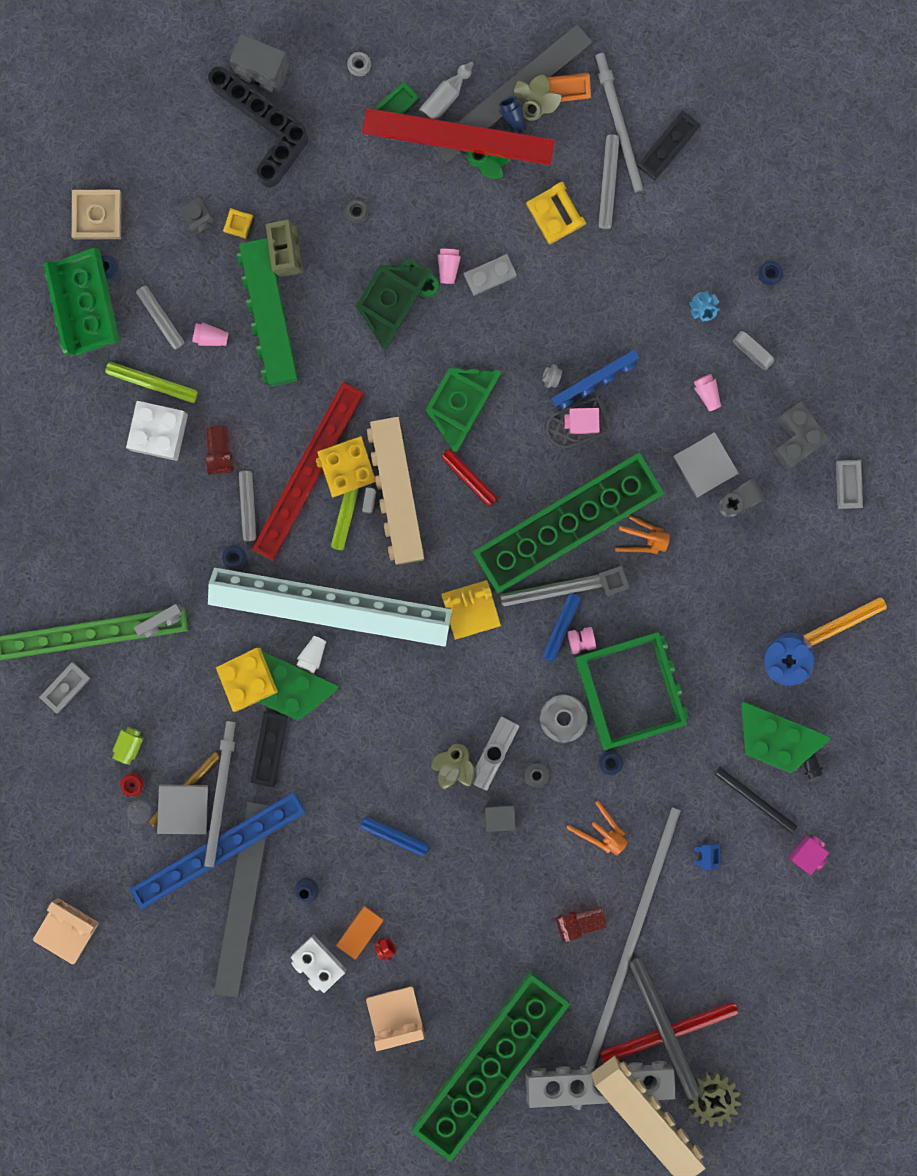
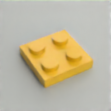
[216,648,278,712]

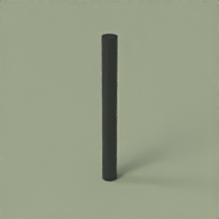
[714,767,797,833]

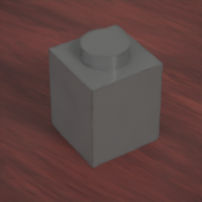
[480,804,516,832]

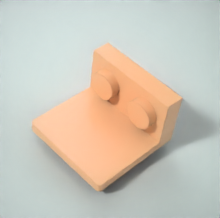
[33,898,99,964]
[366,986,425,1051]

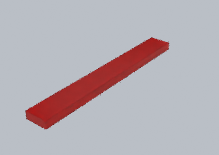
[362,108,555,165]
[251,382,364,561]

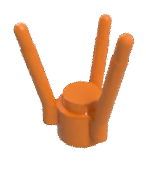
[615,515,670,554]
[566,801,628,855]

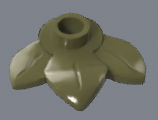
[514,74,562,121]
[431,744,475,790]

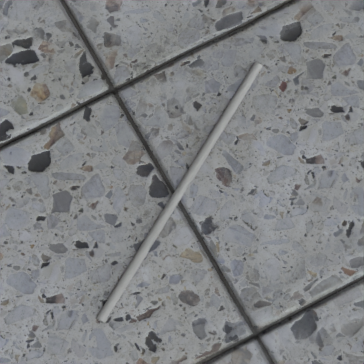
[571,807,681,1110]

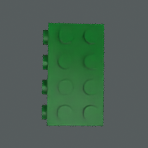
[44,248,120,356]

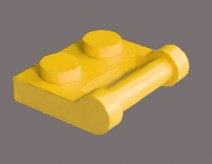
[526,182,586,245]

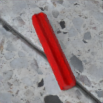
[441,449,498,506]

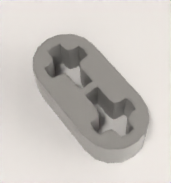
[732,331,774,370]

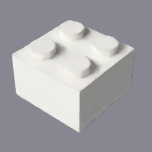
[126,401,188,461]

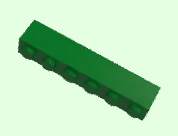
[236,238,299,388]

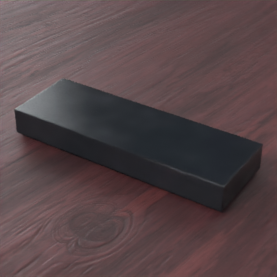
[637,110,701,181]
[250,711,288,787]

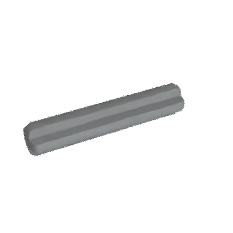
[136,286,184,349]
[239,470,257,541]

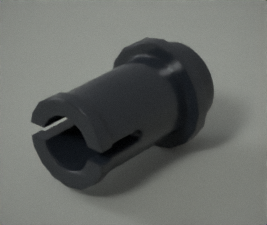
[803,753,823,779]

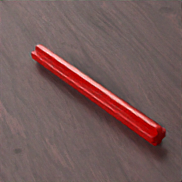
[600,1002,738,1063]

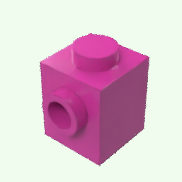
[788,836,829,876]

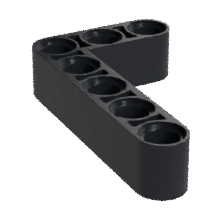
[208,66,308,187]

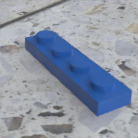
[551,349,639,410]

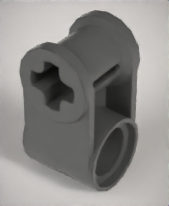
[718,478,766,517]

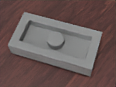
[464,254,517,296]
[134,604,184,638]
[39,662,91,714]

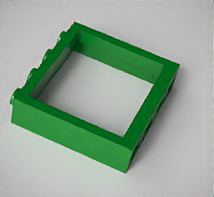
[574,632,689,750]

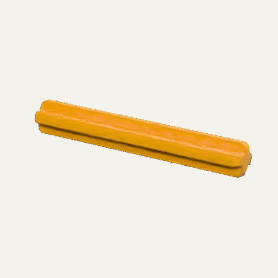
[803,598,887,646]

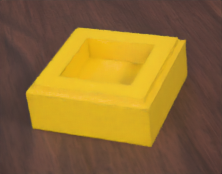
[223,208,254,239]

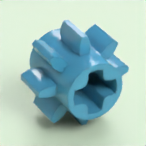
[689,291,720,322]

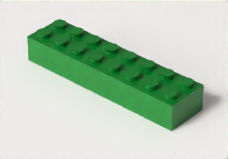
[473,452,664,594]
[412,969,570,1162]

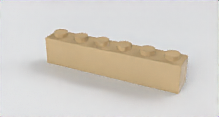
[367,417,424,565]
[591,1056,706,1176]

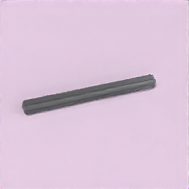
[629,958,700,1099]

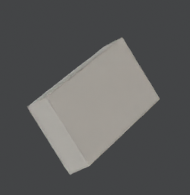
[836,460,863,509]

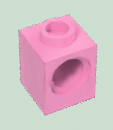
[564,408,599,434]

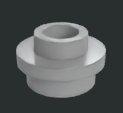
[347,52,371,77]
[542,364,562,388]

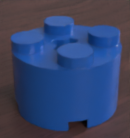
[764,633,816,685]

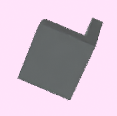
[598,566,630,597]

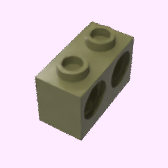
[266,219,303,277]

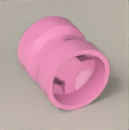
[568,627,596,655]

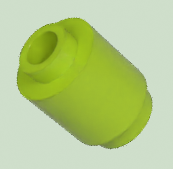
[112,727,144,765]

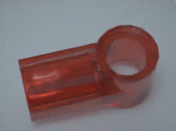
[206,426,233,475]
[555,906,607,942]

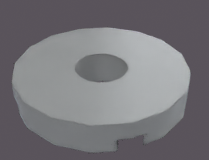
[540,695,588,743]

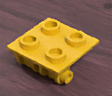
[316,436,376,498]
[441,580,501,640]

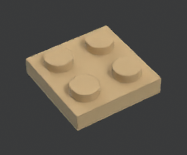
[72,190,121,239]

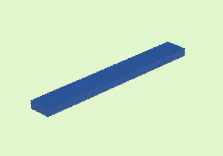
[129,791,307,910]

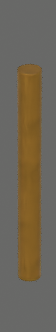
[148,751,221,827]

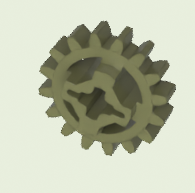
[687,1071,741,1127]

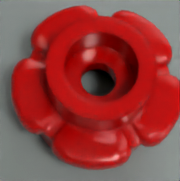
[120,773,144,797]
[375,937,396,961]

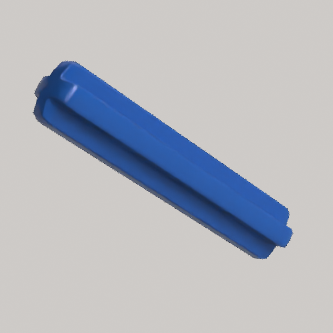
[542,593,581,661]
[361,816,429,856]

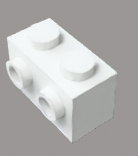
[290,934,346,993]

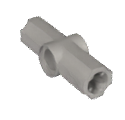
[472,716,519,791]

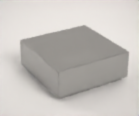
[362,487,376,514]

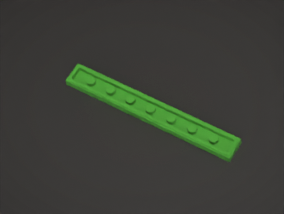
[0,607,189,661]

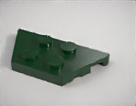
[356,265,433,350]

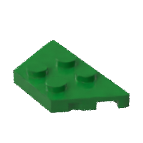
[426,368,502,453]
[254,648,339,721]
[741,701,831,773]

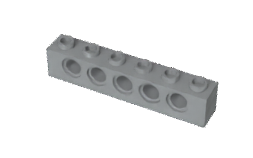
[525,1061,675,1108]

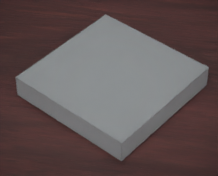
[673,432,739,498]
[157,784,208,834]

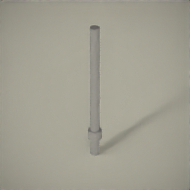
[595,53,644,193]
[204,721,236,867]

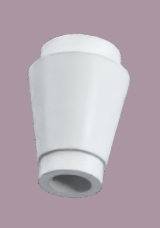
[297,636,326,673]

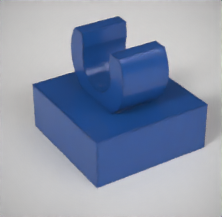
[694,843,721,870]

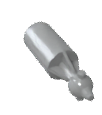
[419,62,473,120]

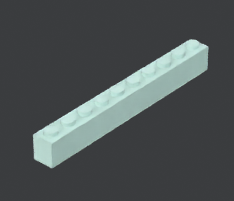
[208,568,452,646]

